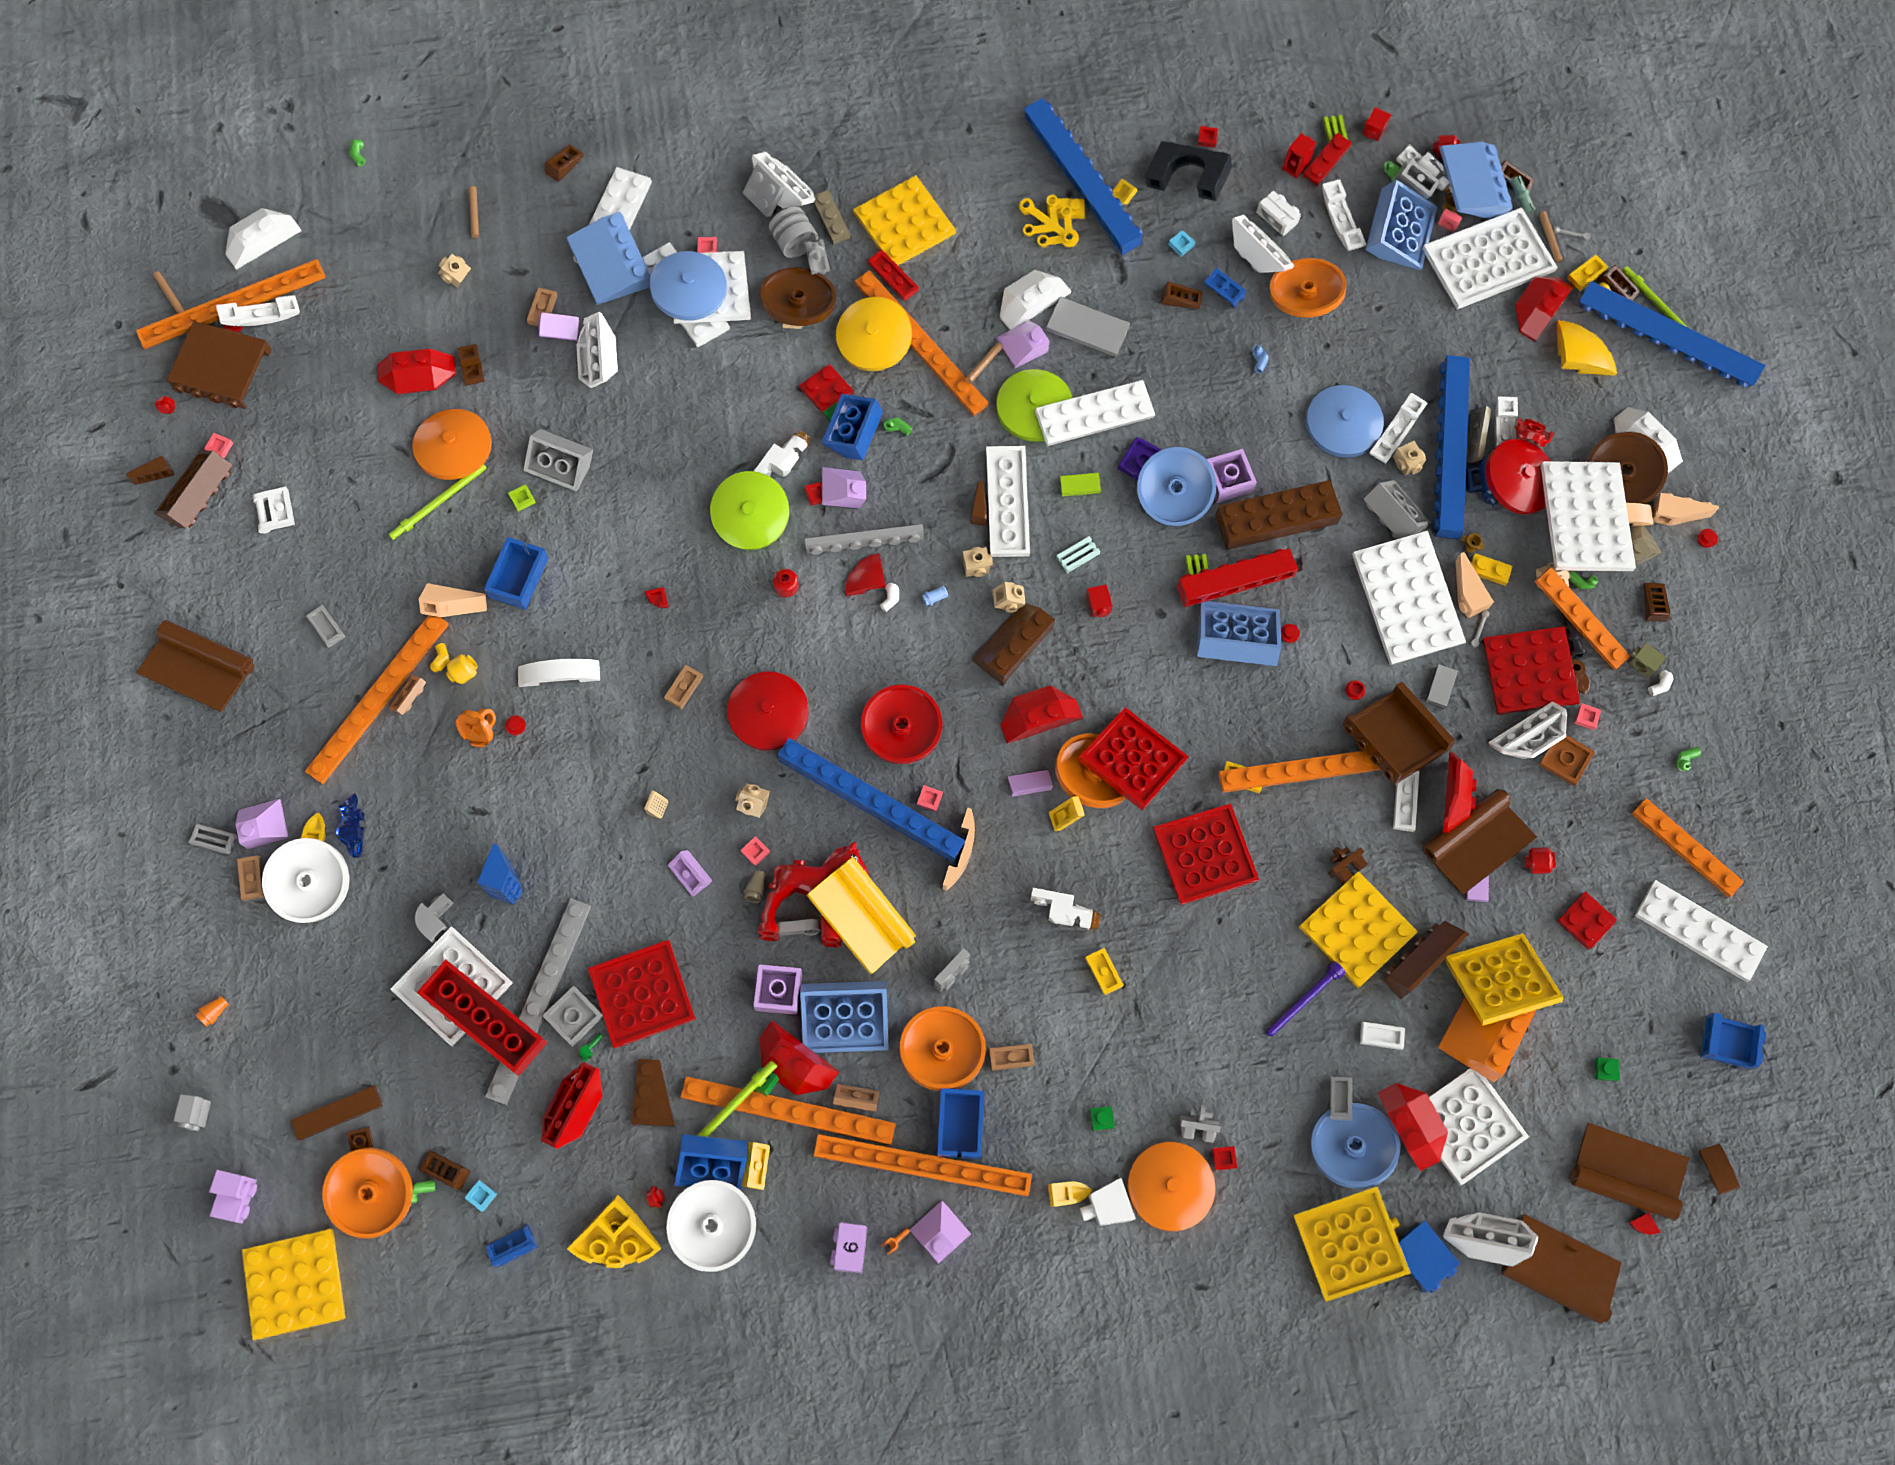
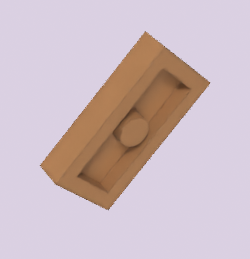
[527,288,558,326]
[664,665,703,710]
[389,675,426,715]
[237,855,265,901]
[989,1044,1035,1071]
[833,1084,880,1111]

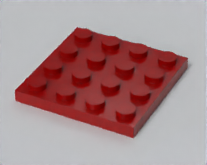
[1483,626,1580,715]
[1078,707,1189,811]
[1153,803,1259,906]
[588,940,696,1049]

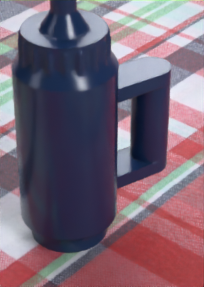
[1466,456,1498,508]

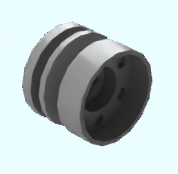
[769,206,818,258]

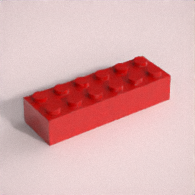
[417,959,548,1076]

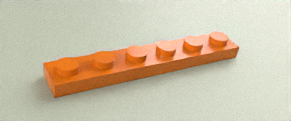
[1534,567,1630,670]
[1632,798,1744,898]

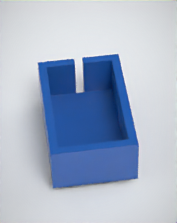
[484,537,549,610]
[937,1088,985,1160]

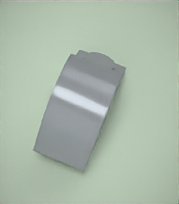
[415,893,454,944]

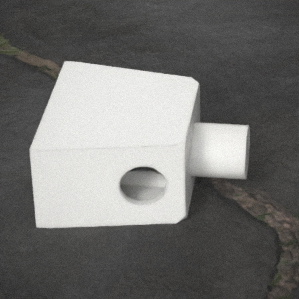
[1080,1178,1135,1226]

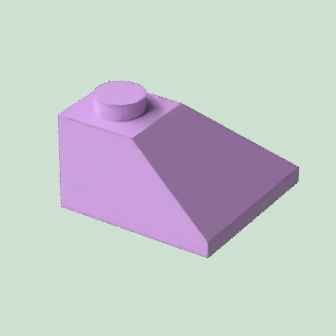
[996,321,1049,368]
[822,467,866,509]
[236,799,289,849]
[910,1201,971,1264]

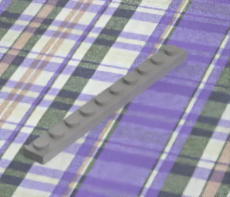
[485,899,591,1105]

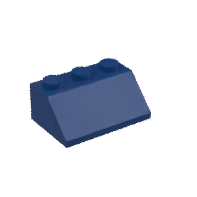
[822,394,883,461]
[477,843,522,905]
[674,1134,747,1190]

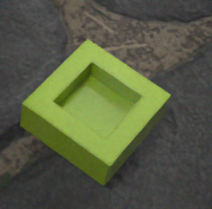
[508,484,536,512]

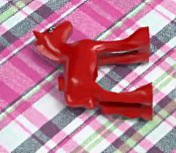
[758,841,869,948]

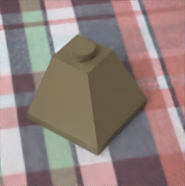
[1630,525,1662,566]

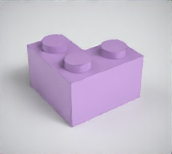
[210,1170,257,1224]

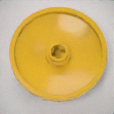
[836,297,912,371]

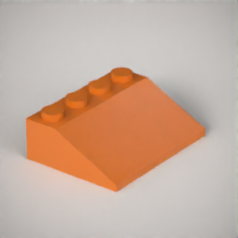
[1437,996,1537,1083]

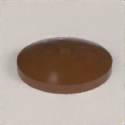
[760,267,836,326]
[1587,432,1668,504]

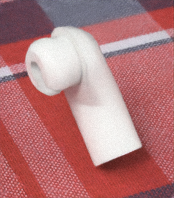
[880,583,899,612]
[1648,670,1673,696]

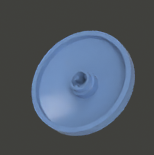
[650,251,727,321]
[1306,385,1384,458]
[1137,447,1216,526]
[1311,1103,1400,1189]

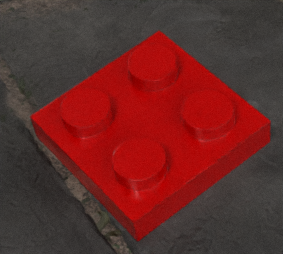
[800,364,854,415]
[1557,891,1617,950]

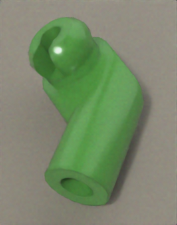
[349,139,366,166]
[1384,161,1400,182]
[883,418,913,436]
[1568,570,1598,590]
[1676,747,1701,771]
[411,1180,435,1203]

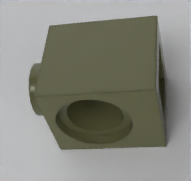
[1628,643,1666,678]

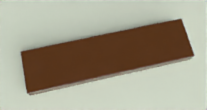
[291,1085,383,1141]

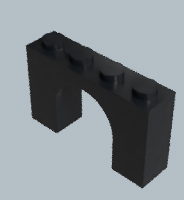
[1145,141,1232,201]

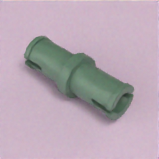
[1509,175,1536,214]

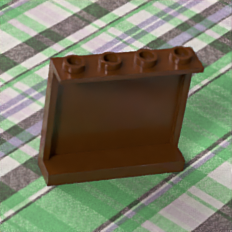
[167,321,272,409]
[1342,682,1456,785]

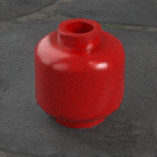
[1433,135,1460,159]
[772,568,799,598]
[1524,847,1556,874]

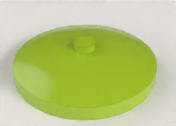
[996,369,1073,442]
[710,471,790,550]

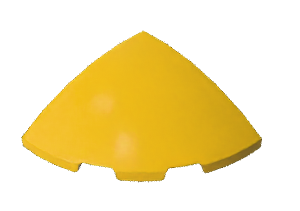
[1557,320,1617,375]
[567,1195,661,1268]

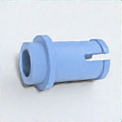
[921,586,948,606]

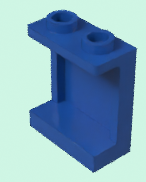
[1701,1012,1766,1069]
[1398,1221,1460,1293]

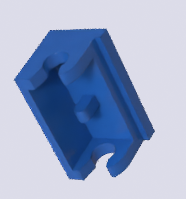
[1204,268,1246,308]
[486,1225,538,1268]

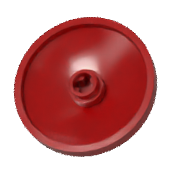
[1486,439,1551,515]
[727,671,809,751]
[861,685,943,764]

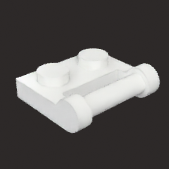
[252,487,295,533]

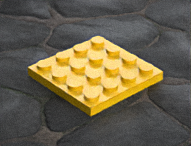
[853,176,956,265]
[1299,872,1418,988]
[1445,933,1563,1026]
[1294,1187,1410,1302]
[242,1229,345,1340]

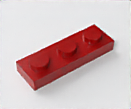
[1303,132,1352,186]
[868,250,919,302]

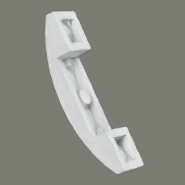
[1322,179,1366,251]
[216,295,300,326]
[1369,393,1427,464]
[1494,397,1518,447]
[518,659,600,687]

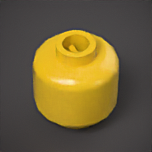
[446,654,478,684]

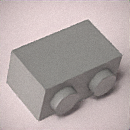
[1393,159,1441,199]

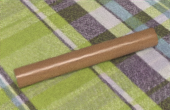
[469,186,479,239]
[1539,211,1563,263]
[153,271,185,314]
[965,342,1003,384]

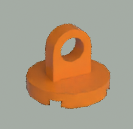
[455,709,496,748]

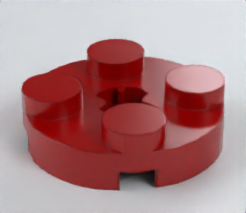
[1514,418,1554,447]

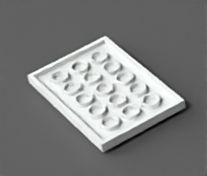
[1422,208,1558,309]
[1541,461,1636,571]
[1352,531,1466,665]

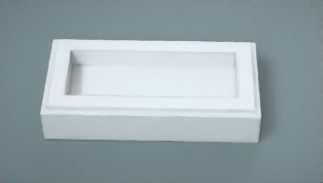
[1360,1022,1405,1050]

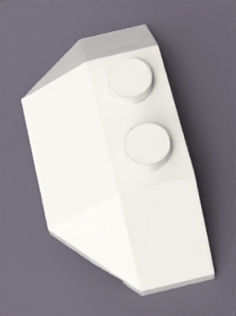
[752,152,815,208]
[226,208,301,270]
[1232,215,1294,273]
[1000,270,1071,330]
[577,312,618,388]
[1613,407,1682,473]
[1488,701,1567,759]
[1443,1213,1538,1266]

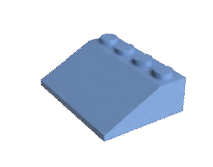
[1440,142,1513,219]
[1366,180,1438,270]
[567,212,651,305]
[1197,601,1282,666]
[801,981,889,1053]

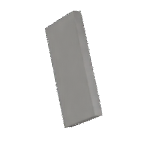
[1046,297,1130,357]

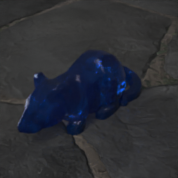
[336,793,365,858]

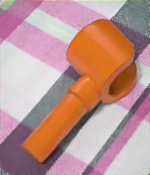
[881,1228,910,1254]

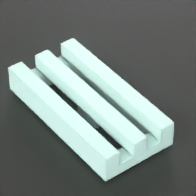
[1056,536,1100,573]

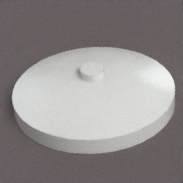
[262,838,349,923]
[667,1180,756,1272]

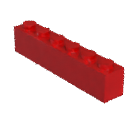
[1176,548,1298,608]

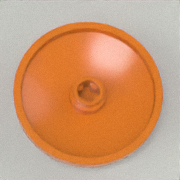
[1270,258,1346,318]
[412,409,492,480]
[1055,733,1126,808]
[900,1006,986,1091]
[1127,1142,1215,1231]
[322,1148,413,1238]

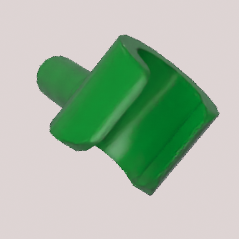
[579,1033,603,1062]

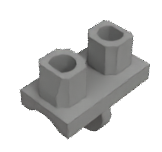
[805,239,830,275]
[1179,1105,1221,1143]

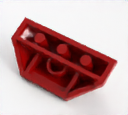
[1515,277,1574,342]
[377,349,456,394]
[1000,685,1083,744]
[1443,752,1477,833]
[759,1020,839,1095]
[540,1062,602,1149]
[1377,1083,1448,1171]

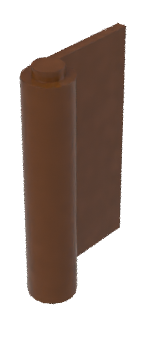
[136,620,254,713]
[1422,789,1537,895]
[1569,1123,1689,1221]
[1501,1214,1622,1324]

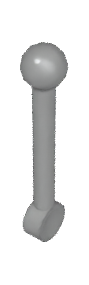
[1552,226,1591,241]
[1470,610,1490,648]

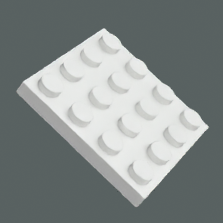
[668,251,751,324]
[390,926,513,1047]
[1429,1068,1529,1186]

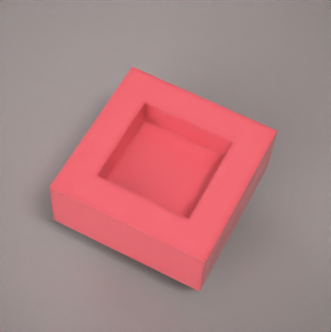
[1438,209,1462,233]
[698,237,717,253]
[204,433,233,459]
[1574,703,1601,730]
[917,785,943,812]
[740,836,770,867]

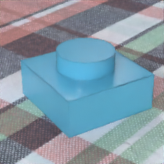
[1168,230,1195,257]
[465,1180,497,1212]

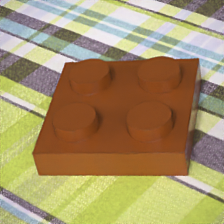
[1538,735,1595,786]

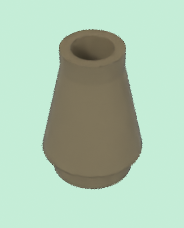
[743,870,766,903]

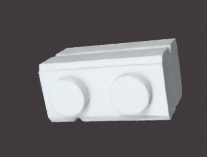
[1256,191,1301,236]

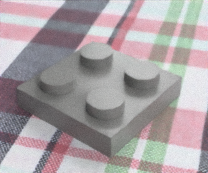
[743,162,786,217]
[934,948,970,992]
[542,986,603,1047]

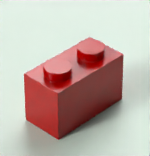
[1282,133,1317,179]

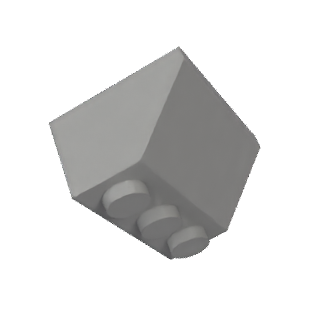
[523,429,593,491]
[1364,480,1432,540]

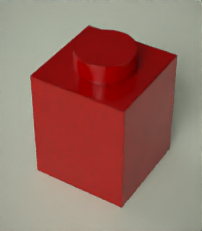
[1362,107,1392,141]
[1086,584,1113,618]

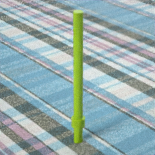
[1622,266,1687,327]
[388,464,487,540]
[696,1060,777,1137]

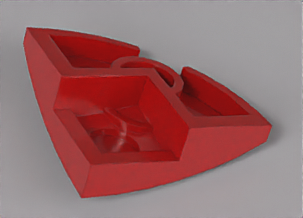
[846,553,885,596]

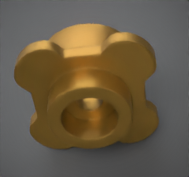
[1441,195,1459,214]
[1462,533,1484,554]

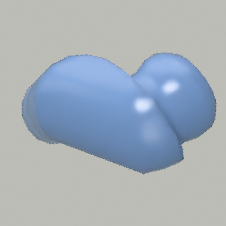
[1252,345,1269,374]

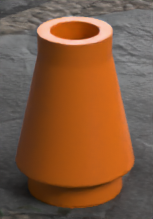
[195,995,229,1027]

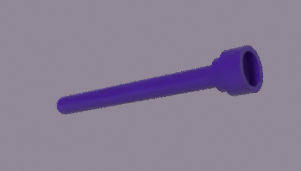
[1266,961,1346,1037]

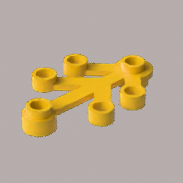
[1019,195,1079,248]

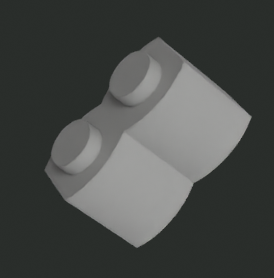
[173,1095,211,1131]

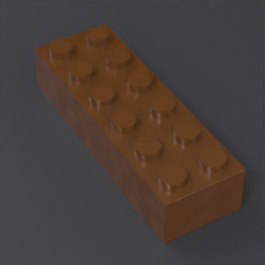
[1215,480,1343,550]

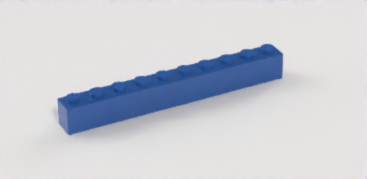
[1024,97,1143,256]
[1578,281,1766,388]
[1433,355,1470,539]
[778,738,965,864]

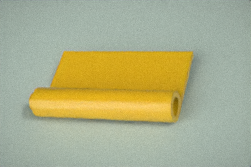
[807,857,916,975]

